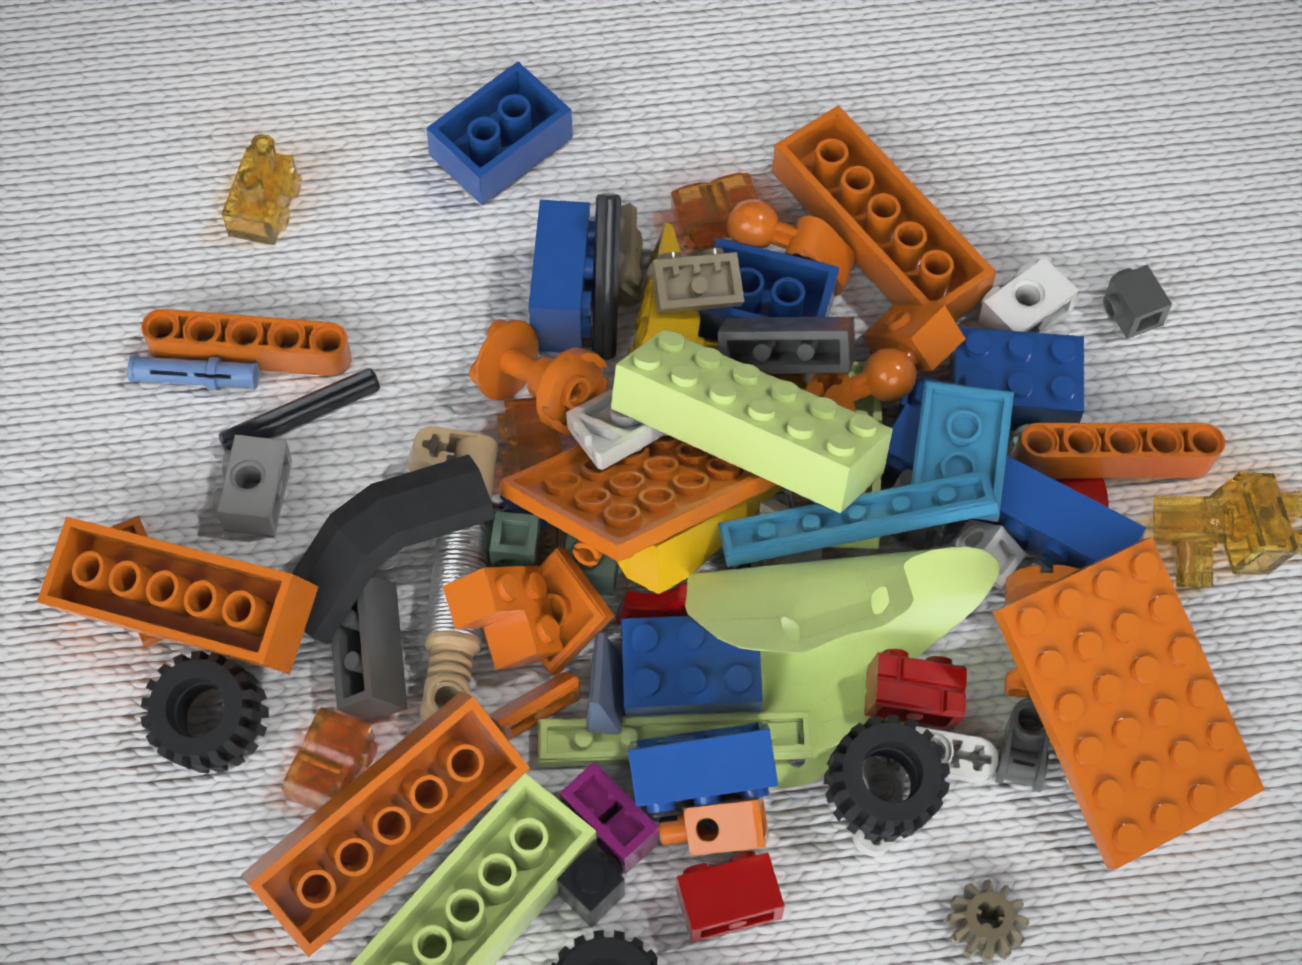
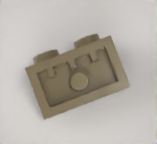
[618,203,643,307]
[647,248,745,314]

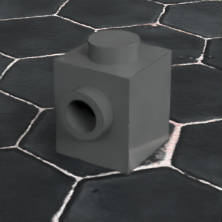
[1103,264,1172,339]

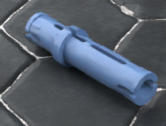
[128,355,260,391]

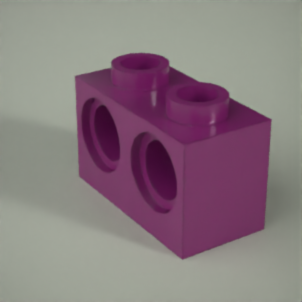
[559,762,660,874]

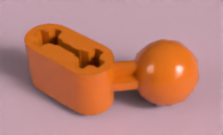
[726,198,856,296]
[805,347,917,412]

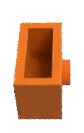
[862,304,966,371]

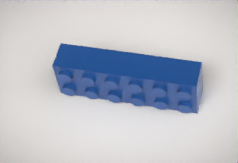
[884,403,1146,569]

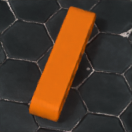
[141,309,352,376]
[1009,423,1225,479]

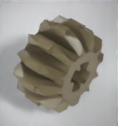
[946,879,1029,964]

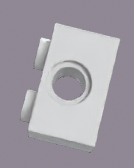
[978,257,1079,333]

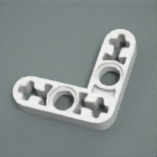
[853,723,999,856]

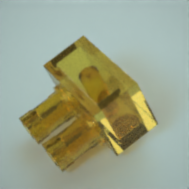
[222,134,302,245]
[1209,472,1302,575]
[1153,496,1234,588]

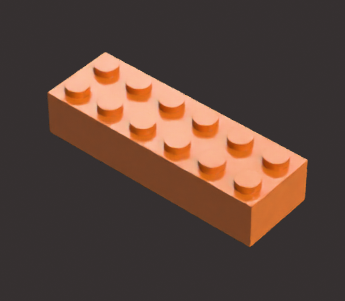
[772,105,996,321]
[37,516,318,675]
[241,691,530,958]

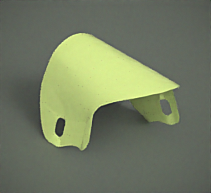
[685,547,1000,790]

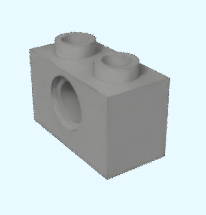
[213,434,292,537]

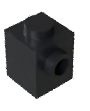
[557,847,625,928]

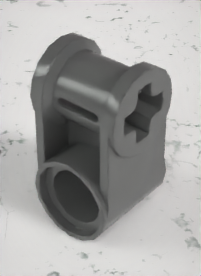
[994,698,1050,792]

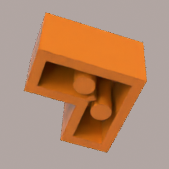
[443,566,564,670]

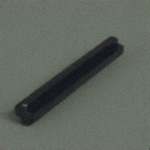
[592,193,621,360]
[218,368,380,451]

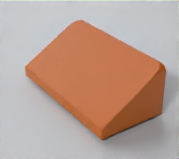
[489,672,581,741]

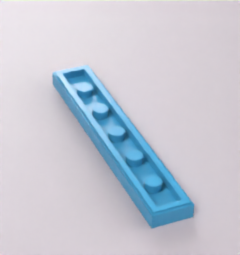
[718,469,998,567]

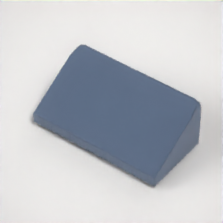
[586,632,624,735]

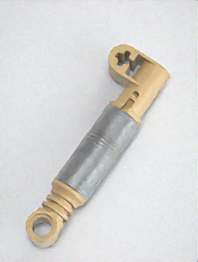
[407,426,498,722]

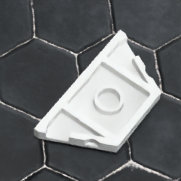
[566,388,668,470]

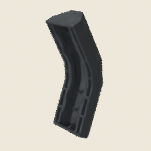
[292,454,495,644]

